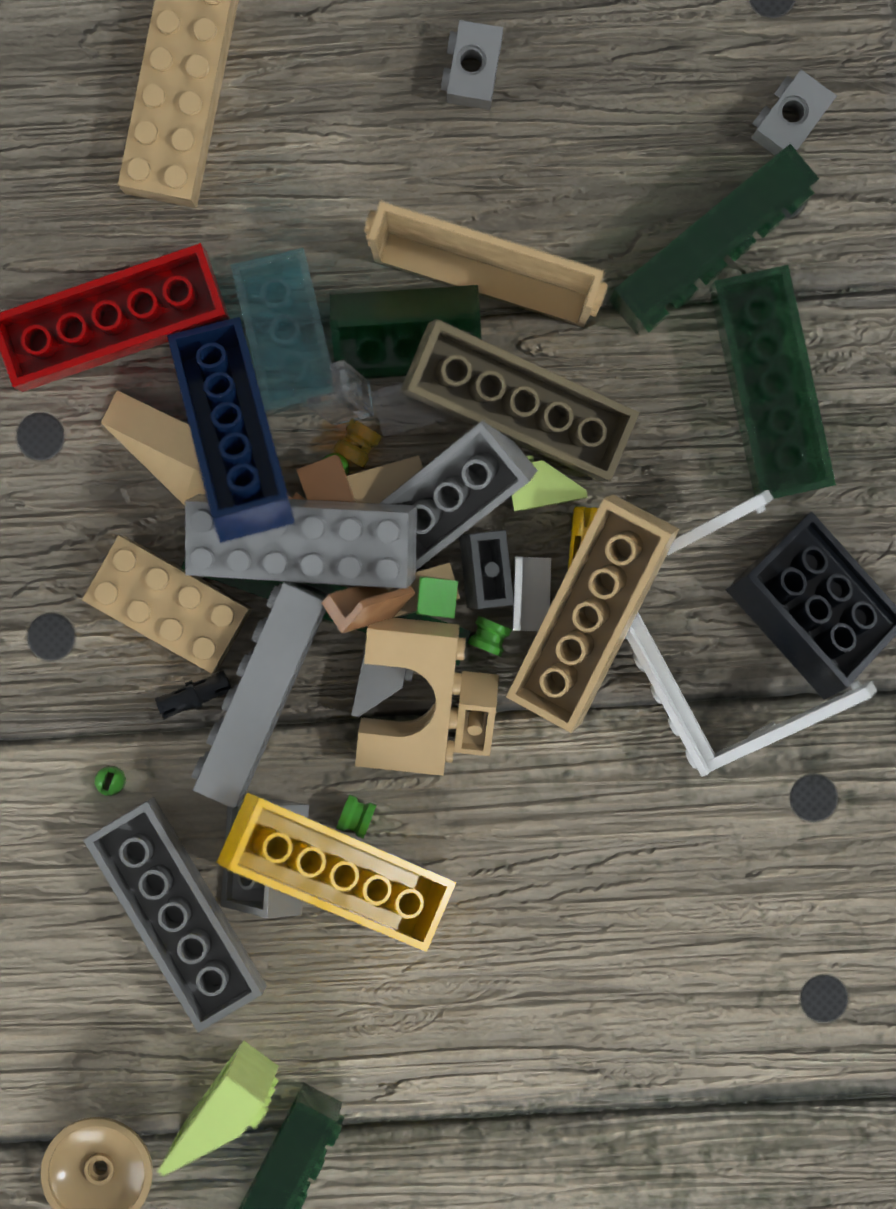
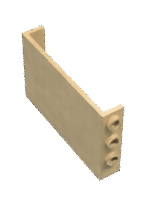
[364,201,608,328]

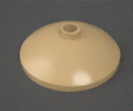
[40,1117,153,1209]

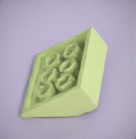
[157,1040,279,1176]

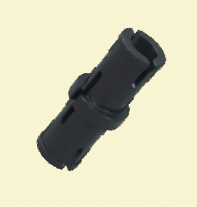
[155,670,232,720]

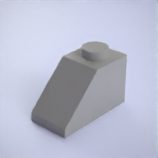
[351,645,414,717]

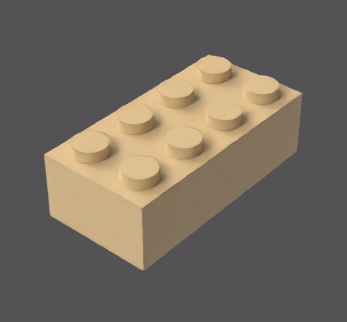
[82,535,253,674]

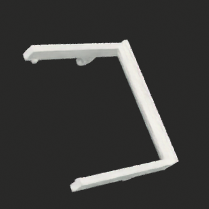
[624,490,877,777]

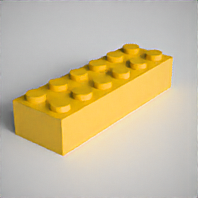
[216,792,456,952]

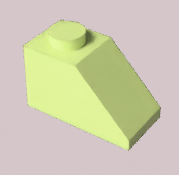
[510,455,588,512]

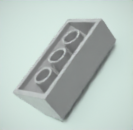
[379,420,538,570]

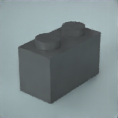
[459,530,514,609]

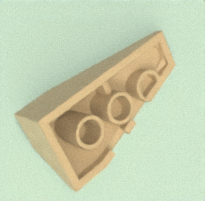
[101,390,206,505]

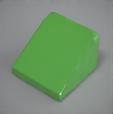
[417,577,458,618]

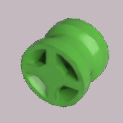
[468,616,512,657]
[336,794,377,839]

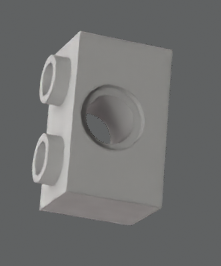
[441,20,503,110]
[751,70,837,164]

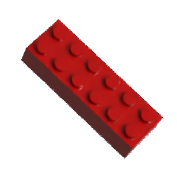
[0,243,230,392]

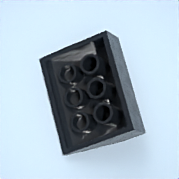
[726,511,896,700]

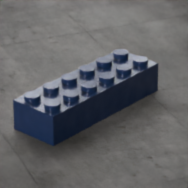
[167,317,295,543]

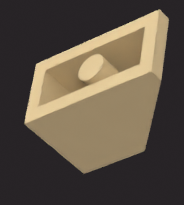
[454,671,499,756]

